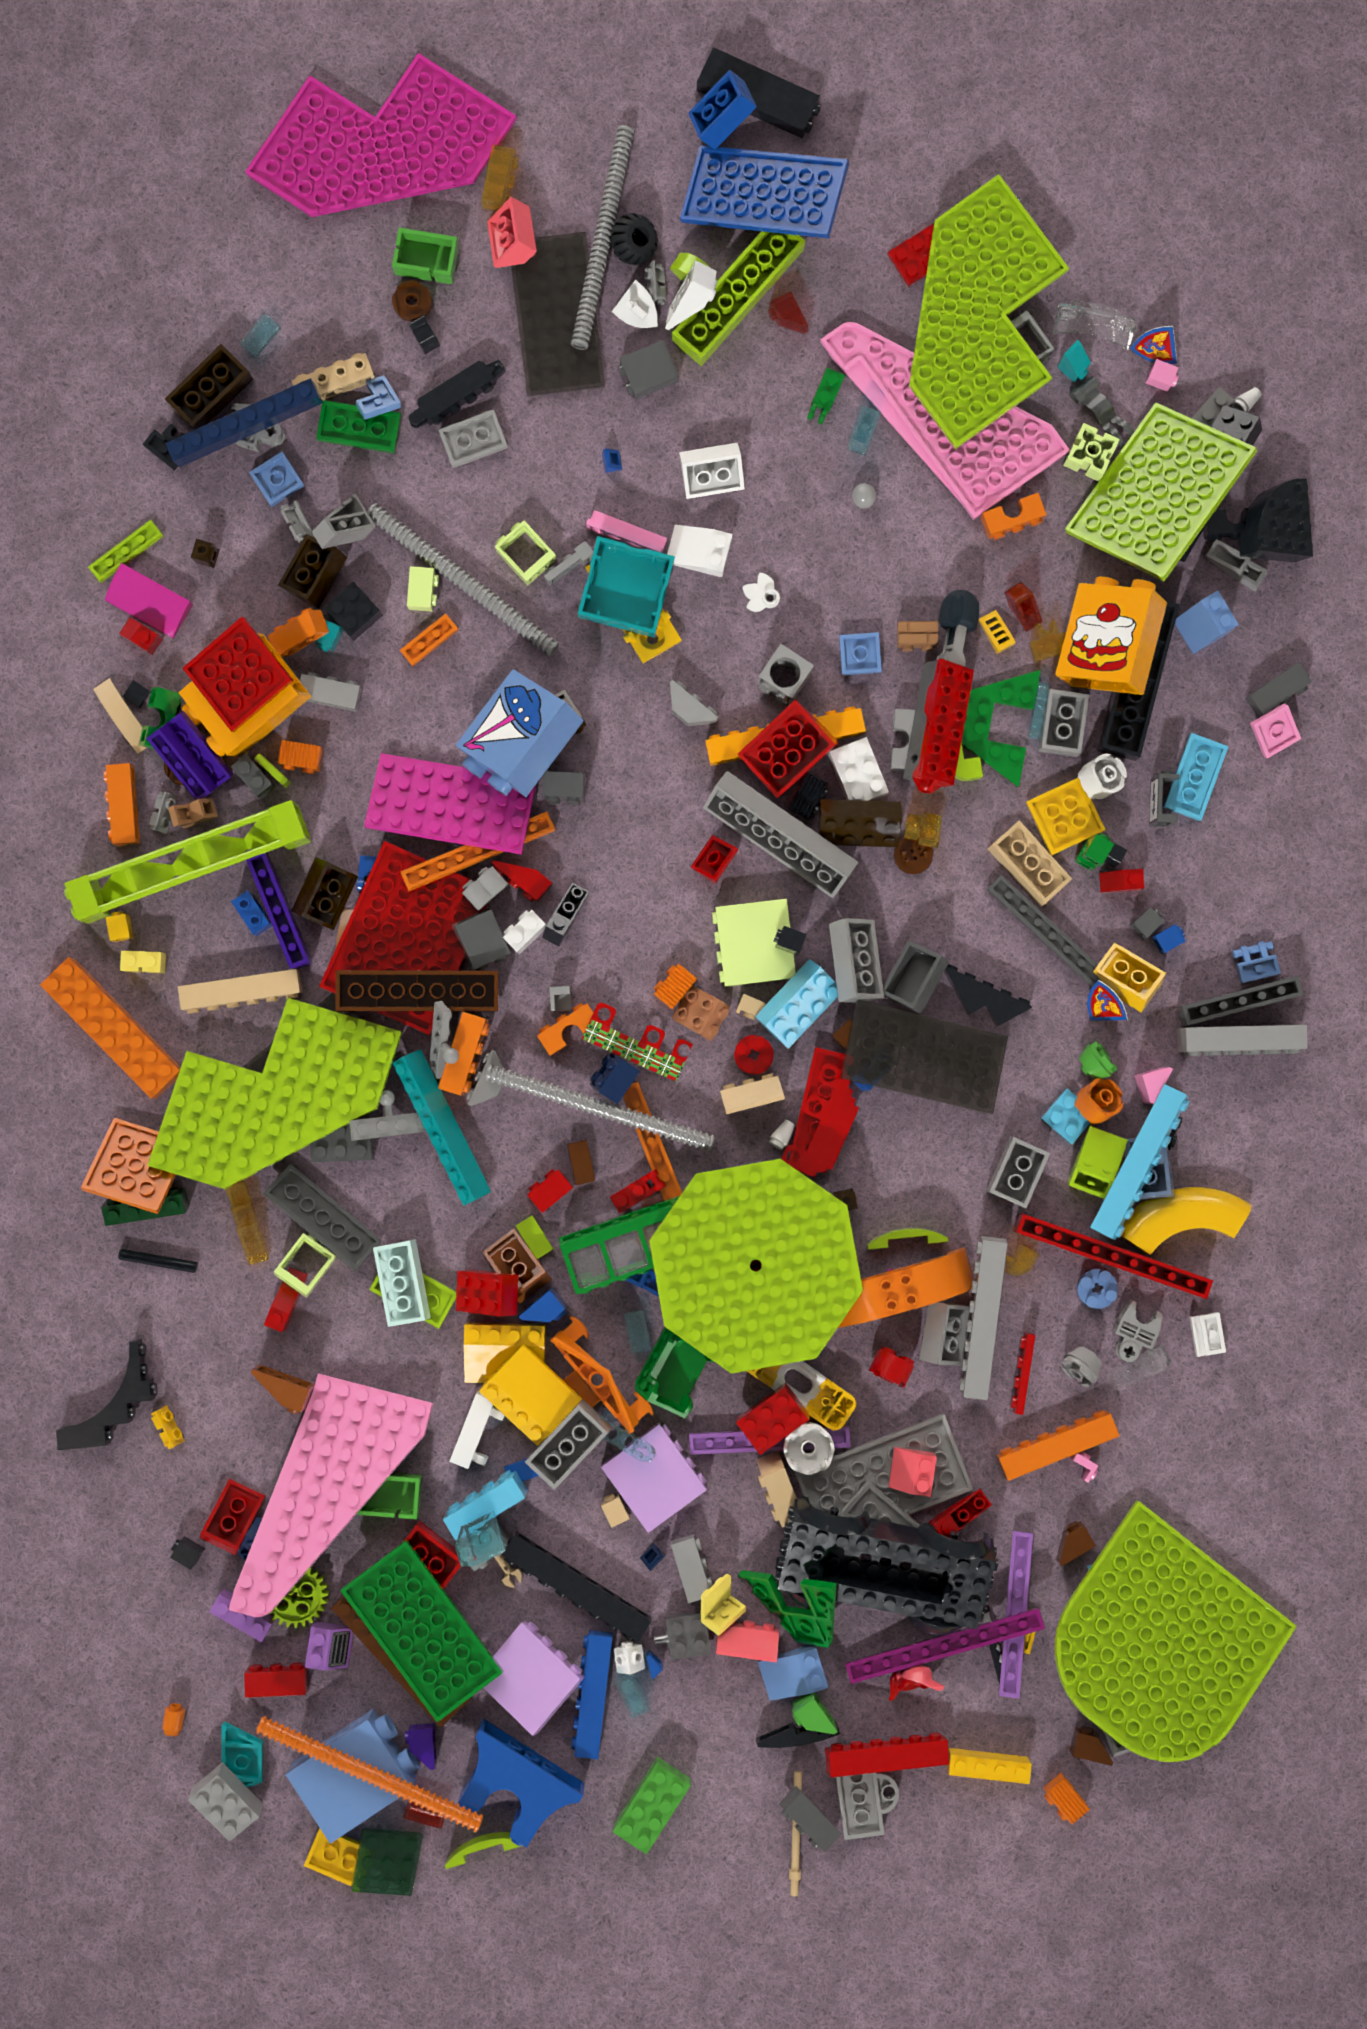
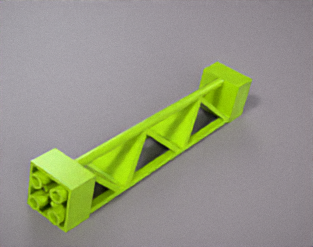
[64,800,312,924]

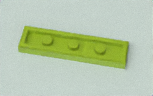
[88,520,164,583]

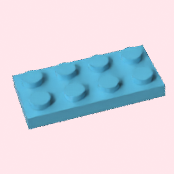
[1163,733,1229,821]

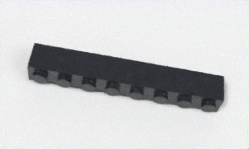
[502,1531,651,1642]

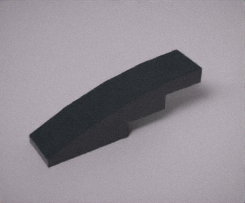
[756,1721,840,1748]

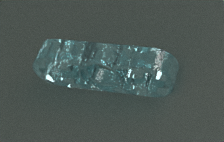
[1028,682,1049,740]

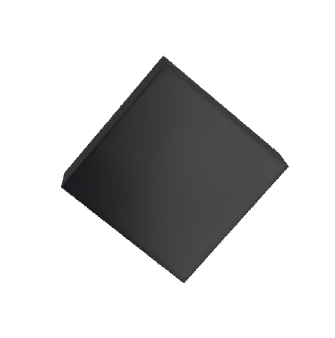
[122,680,151,708]

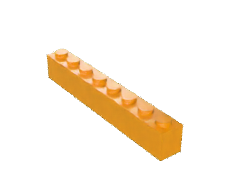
[705,706,866,766]

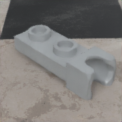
[544,541,593,586]

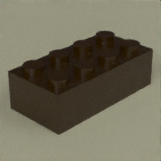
[165,344,253,430]
[818,799,902,847]

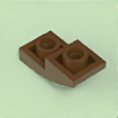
[567,1139,595,1185]

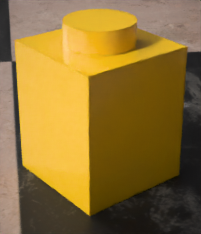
[106,911,134,942]

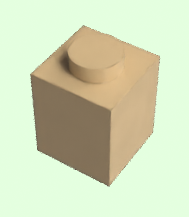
[601,1493,630,1528]

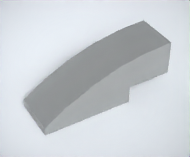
[1206,539,1268,592]

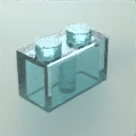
[847,405,881,456]
[614,1673,651,1719]

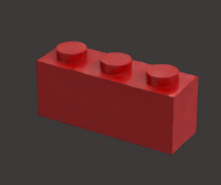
[244,1662,309,1698]

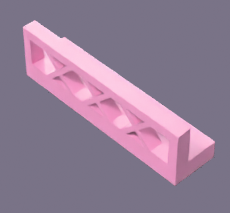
[586,510,667,553]

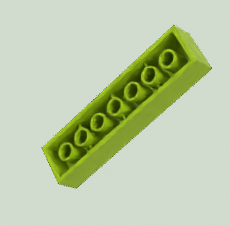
[672,231,805,367]

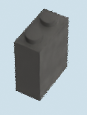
[618,340,678,400]
[452,909,510,971]

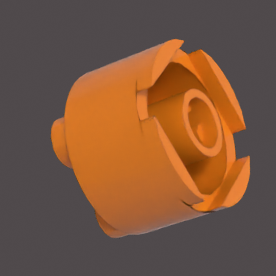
[1074,1078,1124,1125]

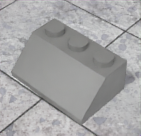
[919,1301,971,1366]

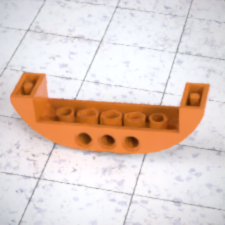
[838,1247,974,1328]

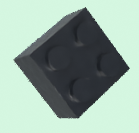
[324,581,383,641]

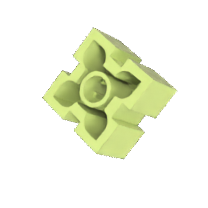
[1063,423,1120,482]

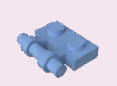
[1232,941,1281,983]

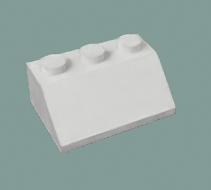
[679,443,745,499]

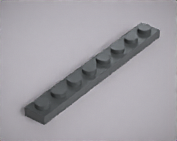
[986,875,1104,988]

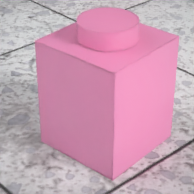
[1146,359,1179,391]

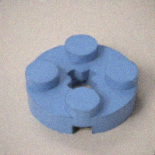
[1077,1268,1118,1309]

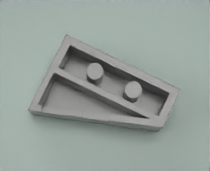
[312,494,376,549]

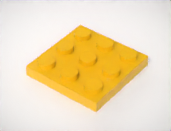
[1026,778,1106,856]

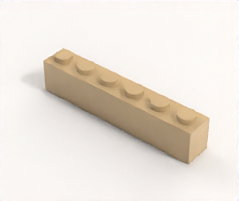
[178,969,303,1014]

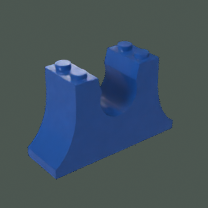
[458,1718,585,1848]

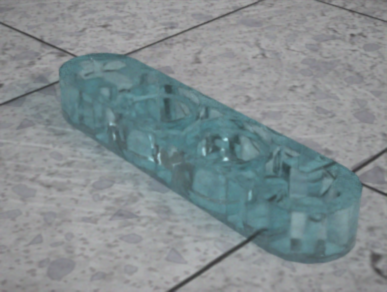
[600,1415,656,1462]

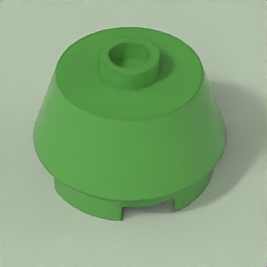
[1079,1040,1118,1080]

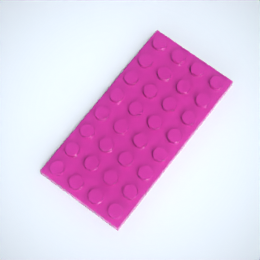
[364,753,536,854]

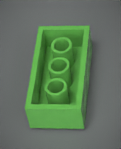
[613,1756,691,1855]

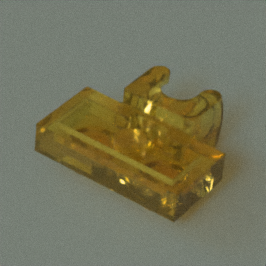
[1029,619,1066,663]
[904,812,942,848]

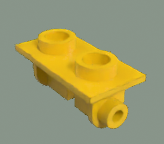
[151,1405,184,1450]

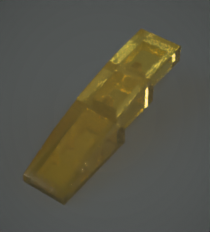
[225,1180,269,1265]

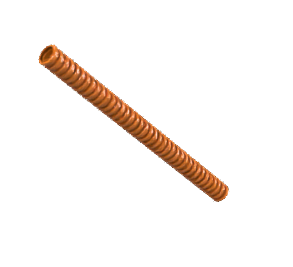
[256,1716,483,1832]

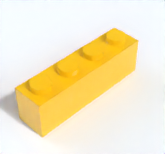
[946,1748,1032,1784]

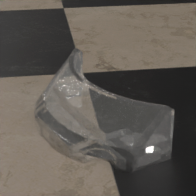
[1052,301,1136,350]

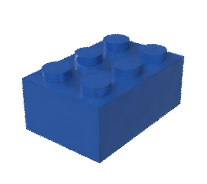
[688,70,757,150]

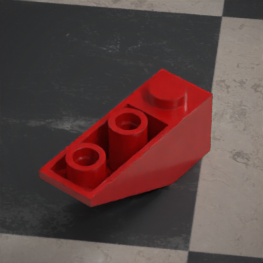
[491,860,553,902]
[928,1488,992,1538]

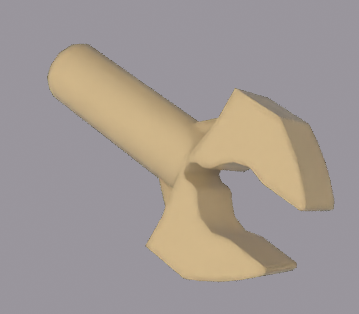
[494,1554,522,1588]

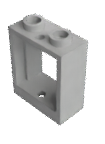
[1011,311,1054,364]

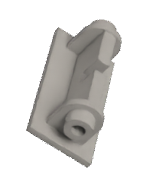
[644,261,666,305]
[281,500,314,543]
[149,791,177,834]

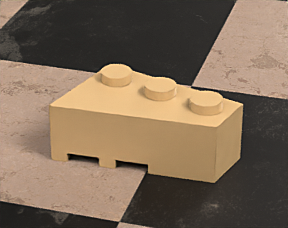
[756,1451,797,1527]

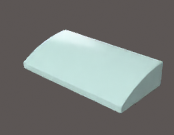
[373,1239,431,1327]

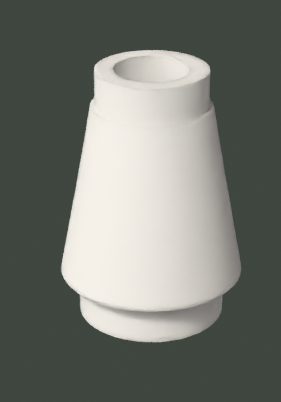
[1232,387,1261,413]
[769,1119,795,1150]

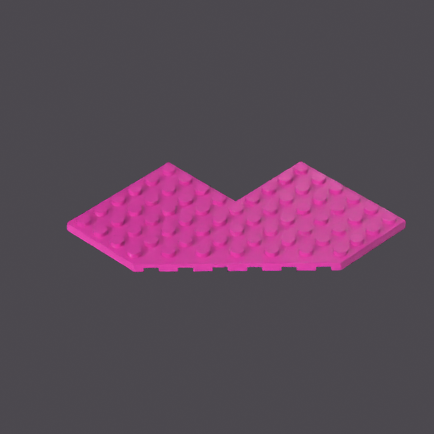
[245,53,517,217]

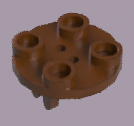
[893,835,933,875]

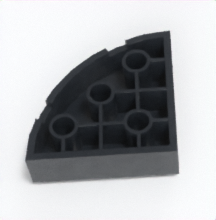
[1240,478,1313,562]

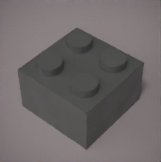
[542,771,585,806]

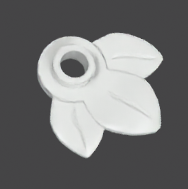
[743,573,780,612]

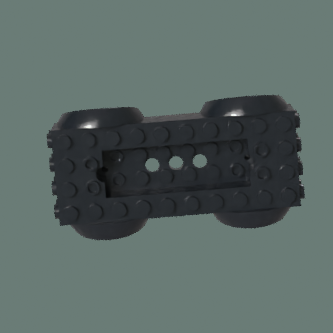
[775,1496,998,1636]

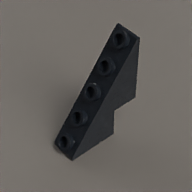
[944,964,1032,1026]

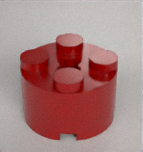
[868,1347,915,1388]

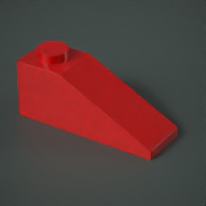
[264,1267,308,1332]

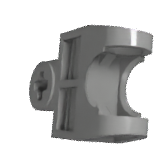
[231,403,285,452]
[1112,1299,1162,1362]

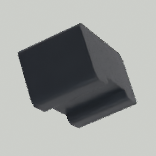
[409,316,440,354]
[1104,841,1127,867]

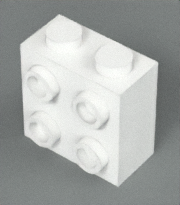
[503,910,546,955]

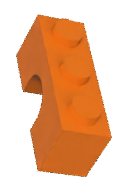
[980,493,1047,540]
[537,1003,593,1056]

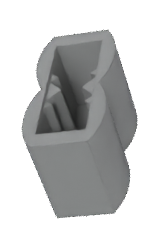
[462,866,508,911]

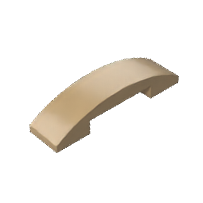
[93,678,146,754]

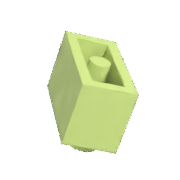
[407,567,439,612]

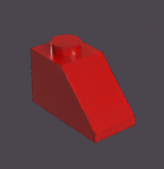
[119,618,163,655]
[1099,869,1144,893]

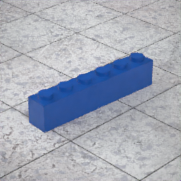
[571,1630,613,1759]

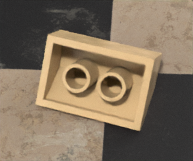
[720,1073,785,1114]

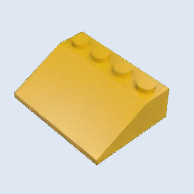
[464,1322,546,1383]
[479,1344,582,1446]

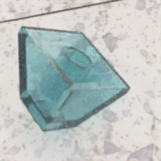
[455,1511,506,1567]

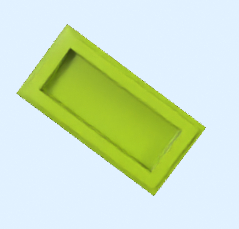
[254,754,291,788]
[516,1215,554,1259]

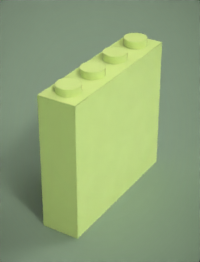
[712,899,796,987]

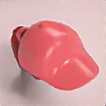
[889,1664,944,1701]

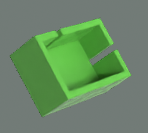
[392,228,460,285]
[356,1472,423,1519]

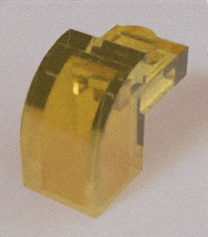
[1005,1244,1039,1276]

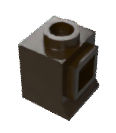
[191,539,220,568]
[833,1188,858,1211]

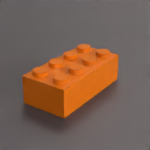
[438,1012,491,1096]

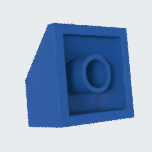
[519,1287,567,1322]

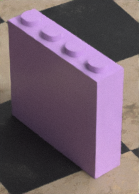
[601,1422,708,1533]
[484,1621,585,1736]

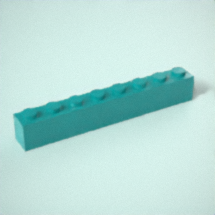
[393,1049,491,1206]

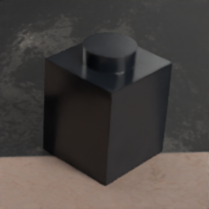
[170,1536,205,1570]

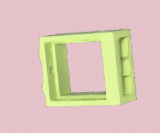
[495,521,557,586]
[274,1233,336,1298]

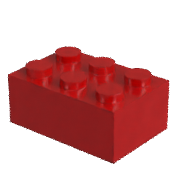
[456,1270,519,1317]
[736,1382,810,1455]
[402,1520,465,1589]

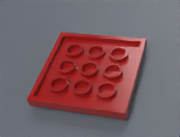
[182,616,294,732]

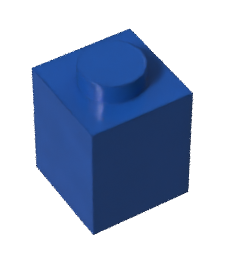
[1152,924,1186,954]

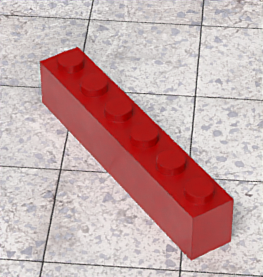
[825,1733,949,1778]

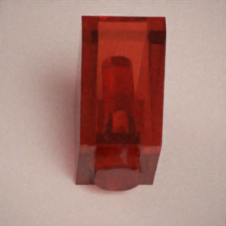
[768,291,809,334]
[1004,582,1043,632]

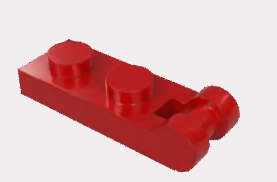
[610,1169,666,1214]

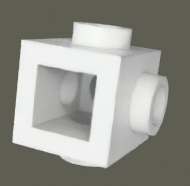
[614,1641,645,1675]

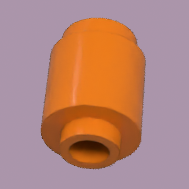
[162,1703,185,1736]

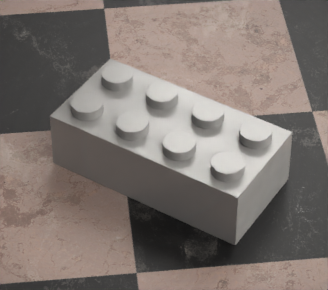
[829,918,884,1003]
[525,1399,612,1490]

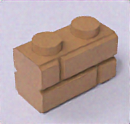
[896,621,938,652]

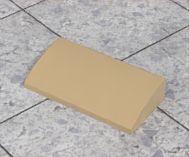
[987,820,1072,907]

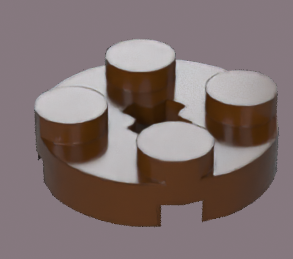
[392,280,432,322]

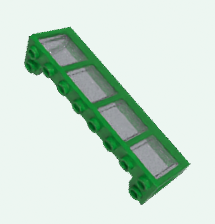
[559,1195,681,1295]

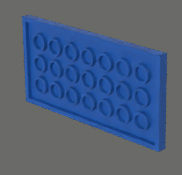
[680,145,849,239]

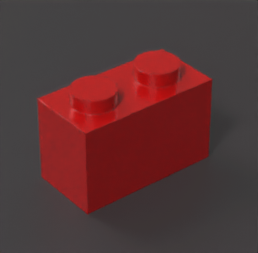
[527,1169,574,1213]

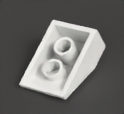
[665,260,718,330]
[667,525,732,577]

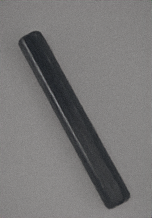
[118,1249,198,1273]

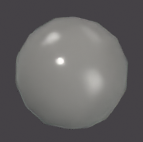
[852,483,876,509]

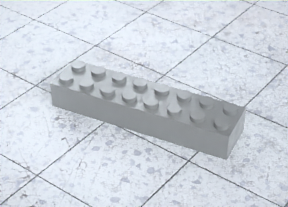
[703,771,858,898]

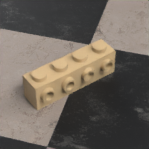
[291,353,375,400]

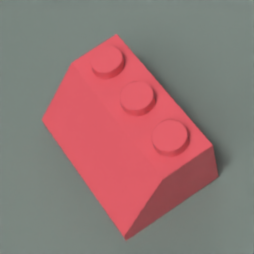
[487,197,537,268]
[715,1620,779,1663]

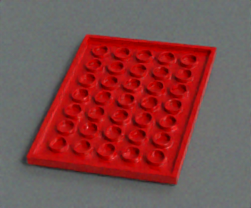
[319,841,488,1035]

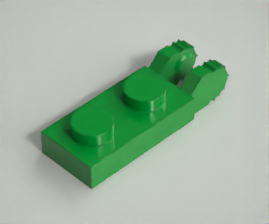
[807,367,845,425]

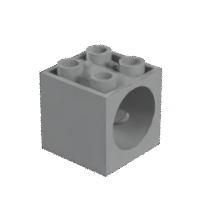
[757,644,814,705]

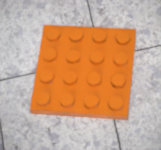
[81,1118,176,1214]

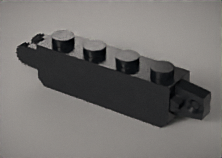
[408,360,506,428]

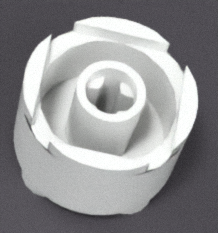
[1078,754,1127,799]

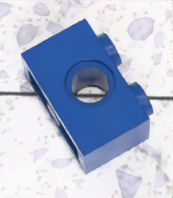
[231,890,273,936]

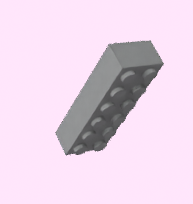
[1177,1025,1308,1056]

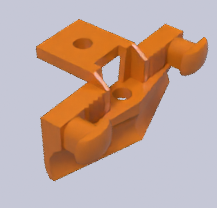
[550,1316,654,1434]

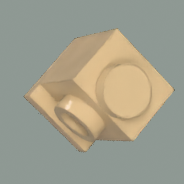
[736,994,766,1020]

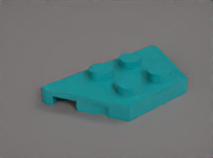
[221,1722,264,1787]

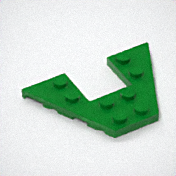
[961,670,1040,787]
[738,1570,837,1648]

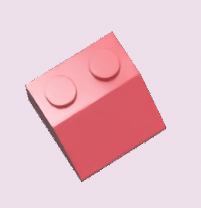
[888,1447,937,1497]

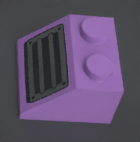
[305,1621,353,1670]

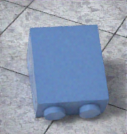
[1175,591,1239,654]

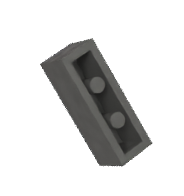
[1245,662,1312,718]
[779,1786,841,1852]

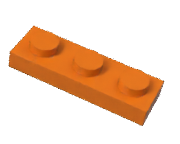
[400,613,459,667]

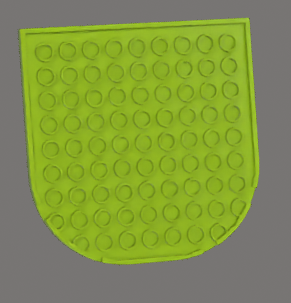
[1054,1501,1297,1762]

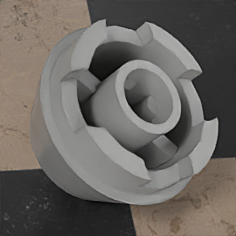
[1061,1347,1102,1387]

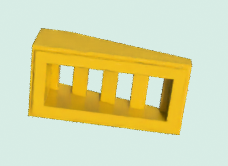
[978,610,1016,654]

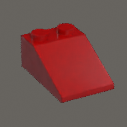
[200,1478,265,1555]

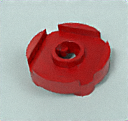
[734,1035,774,1075]

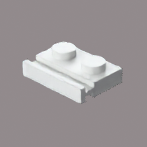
[1189,1312,1226,1357]

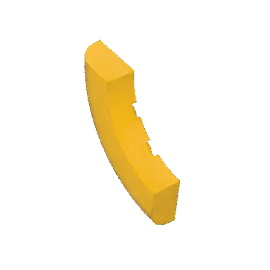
[1121,1187,1252,1255]

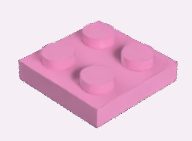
[1250,704,1301,758]

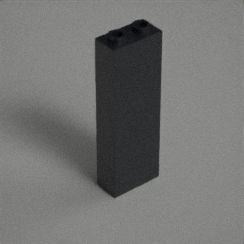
[696,47,821,139]

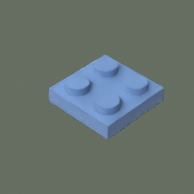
[249,452,304,507]
[839,632,882,676]

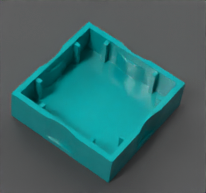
[578,536,675,638]

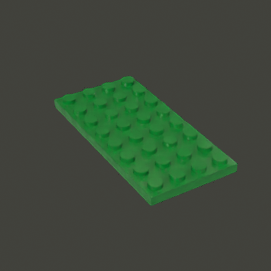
[340,1540,503,1722]

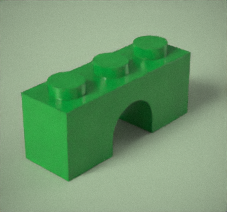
[138,687,181,750]
[1074,833,1114,871]

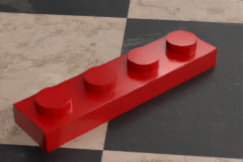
[1010,1332,1036,1415]

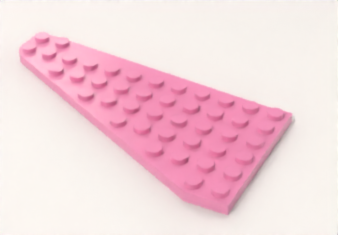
[820,322,1070,520]
[228,1374,434,1617]

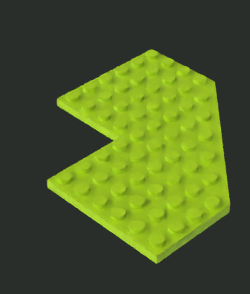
[909,174,1069,450]
[147,998,402,1189]

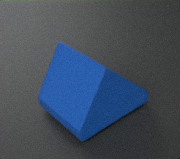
[602,448,622,473]

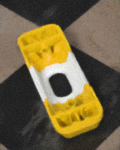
[747,1361,856,1430]

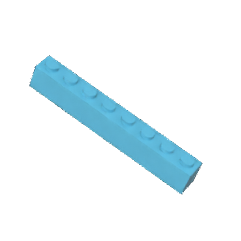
[1090,1084,1190,1240]

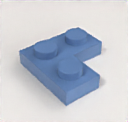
[356,375,401,420]

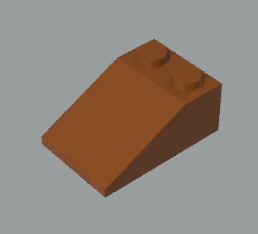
[482,1228,552,1304]
[251,1364,315,1414]

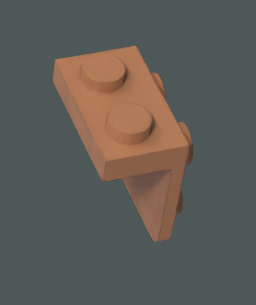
[672,986,731,1041]

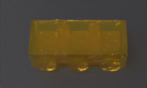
[481,145,519,212]

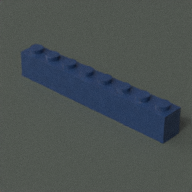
[165,378,323,467]

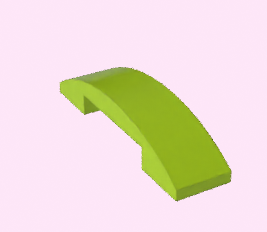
[866,1228,948,1250]
[445,1832,523,1869]

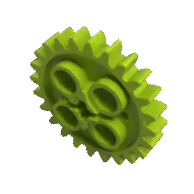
[269,1566,329,1628]

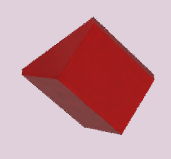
[690,835,738,885]

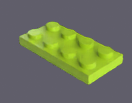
[369,1272,456,1329]

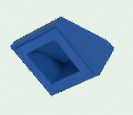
[647,1650,663,1679]

